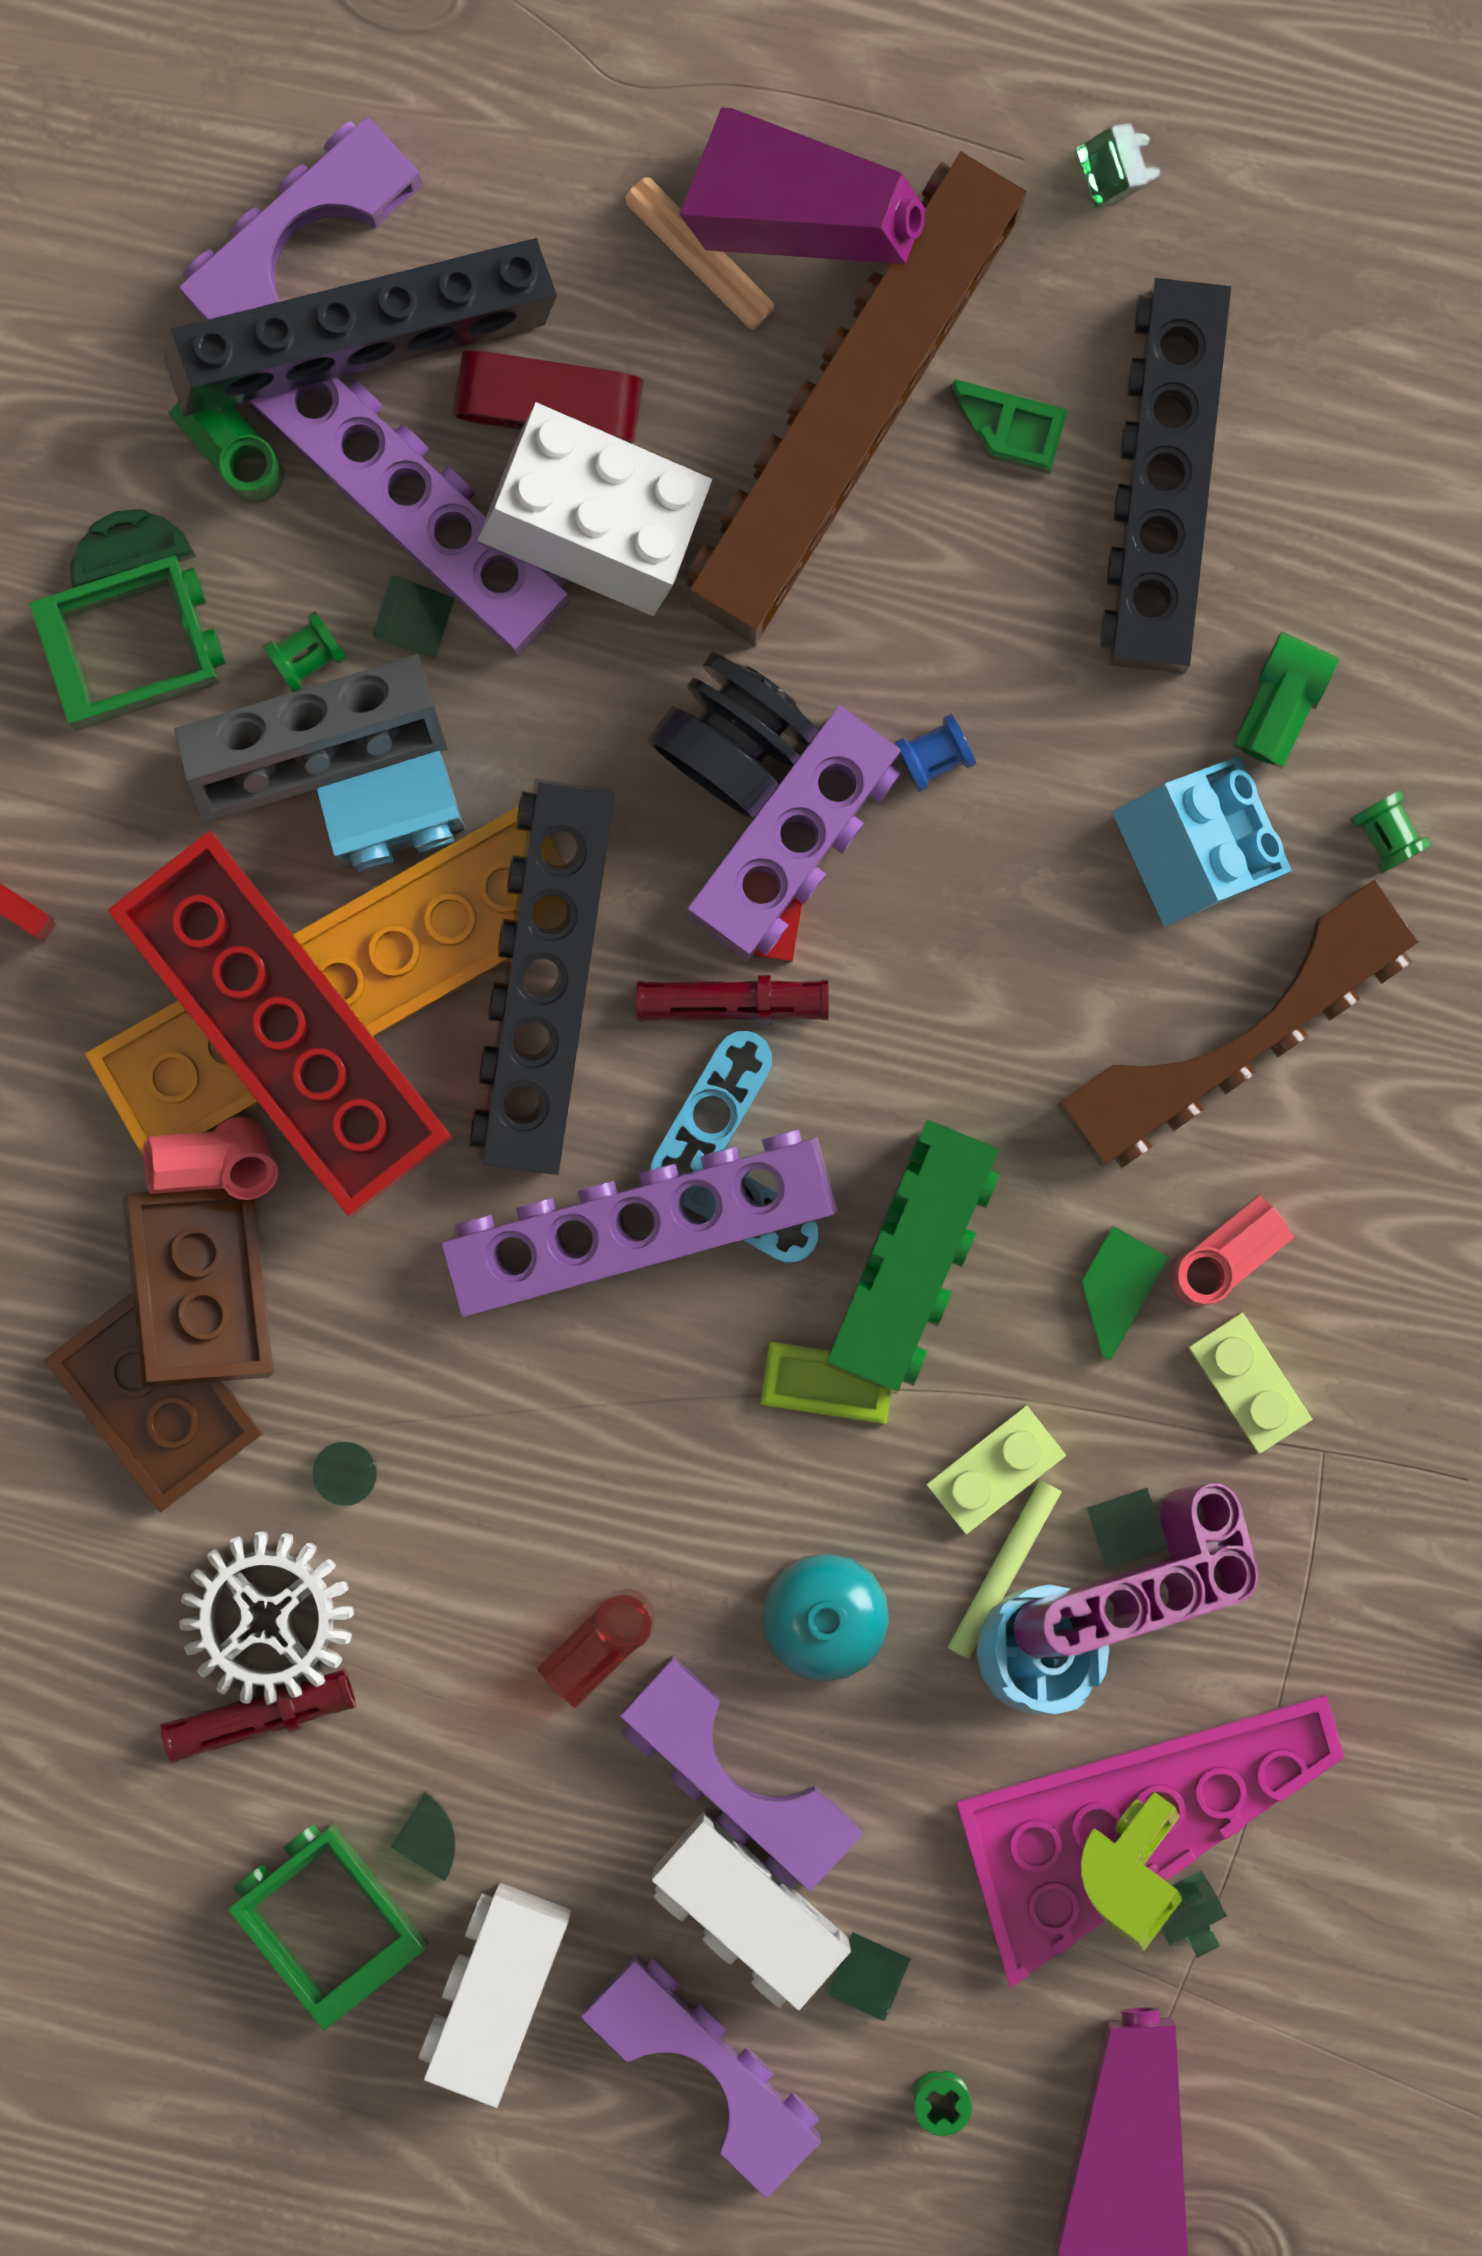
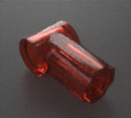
[537,1589,655,1708]

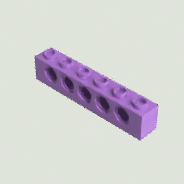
[245,378,570,657]
[441,1129,838,1317]

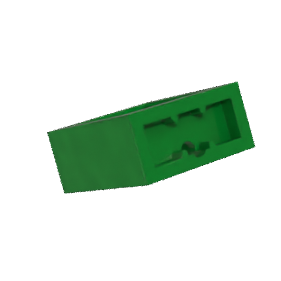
[29,555,226,731]
[228,1823,429,2031]

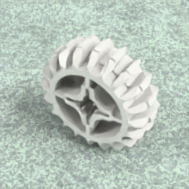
[179,1531,354,1705]

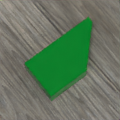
[951,379,1068,474]
[1080,1226,1169,1360]

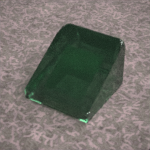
[373,575,455,659]
[826,1931,911,2021]

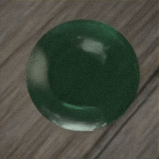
[313,1441,378,1506]

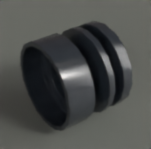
[647,652,819,820]

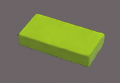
[760,1342,891,1424]

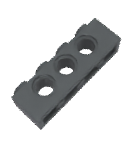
[174,654,448,824]

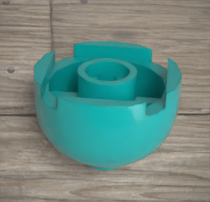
[762,1553,890,1682]

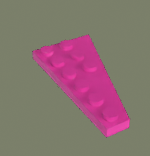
[956,1694,1345,1989]

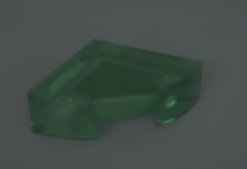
[391,1791,456,1881]

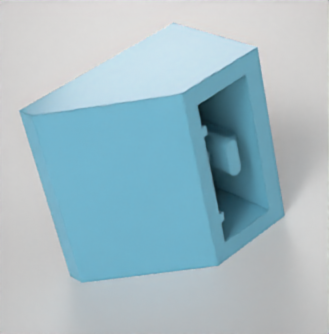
[317,751,465,873]
[1112,756,1292,927]

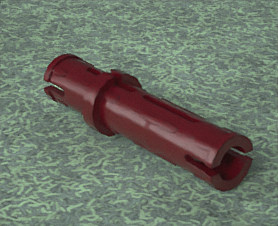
[636,975,829,1026]
[160,1668,356,1763]

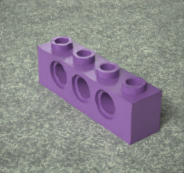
[686,704,902,962]

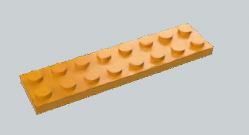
[85,806,567,1155]

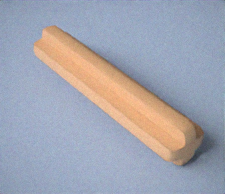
[625,177,774,330]

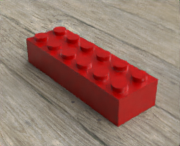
[107,830,454,1218]

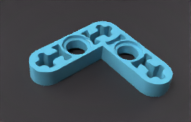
[651,1031,818,1263]

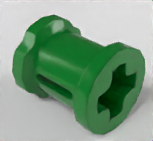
[262,611,347,692]
[1350,790,1432,874]
[913,2070,972,2137]

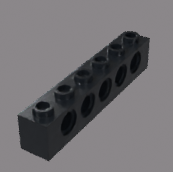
[164,238,557,417]
[1100,278,1232,674]
[470,778,615,1175]

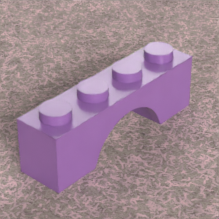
[179,116,423,320]
[620,1655,863,1892]
[581,1954,821,2199]

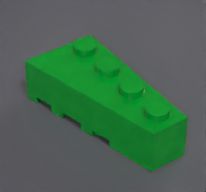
[825,1119,1000,1394]

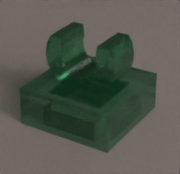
[1076,123,1161,208]
[1160,1870,1227,1958]

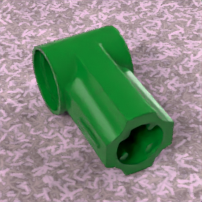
[168,401,284,503]
[1233,631,1340,769]

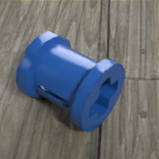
[895,714,976,792]

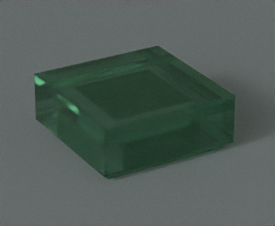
[1086,1487,1167,1569]

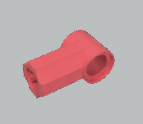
[143,1116,278,1200]
[1170,1195,1295,1306]

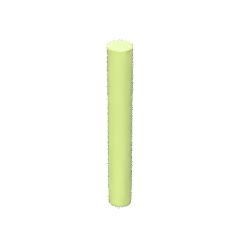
[947,1479,1062,1660]

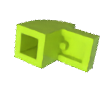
[1081,1792,1182,1951]

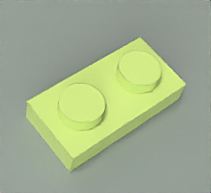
[1188,1312,1313,1454]
[926,1405,1067,1535]

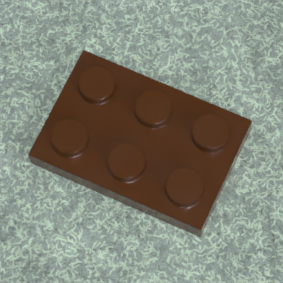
[123,1188,274,1387]
[44,1292,264,1513]

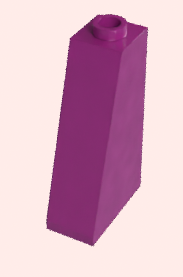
[680,107,926,264]
[1054,2007,1188,2256]

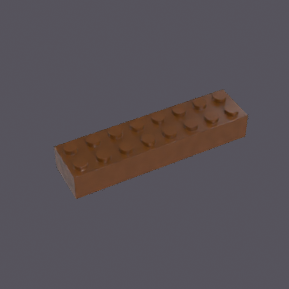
[686,151,1027,646]

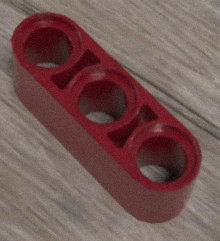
[452,350,644,444]

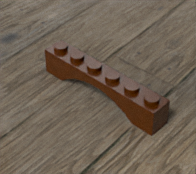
[1057,879,1419,1169]

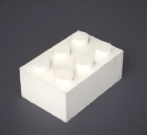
[477,403,712,616]
[652,1810,851,2010]
[418,1883,571,2108]

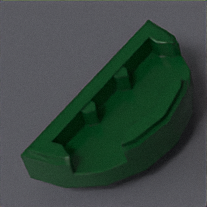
[70,509,196,588]

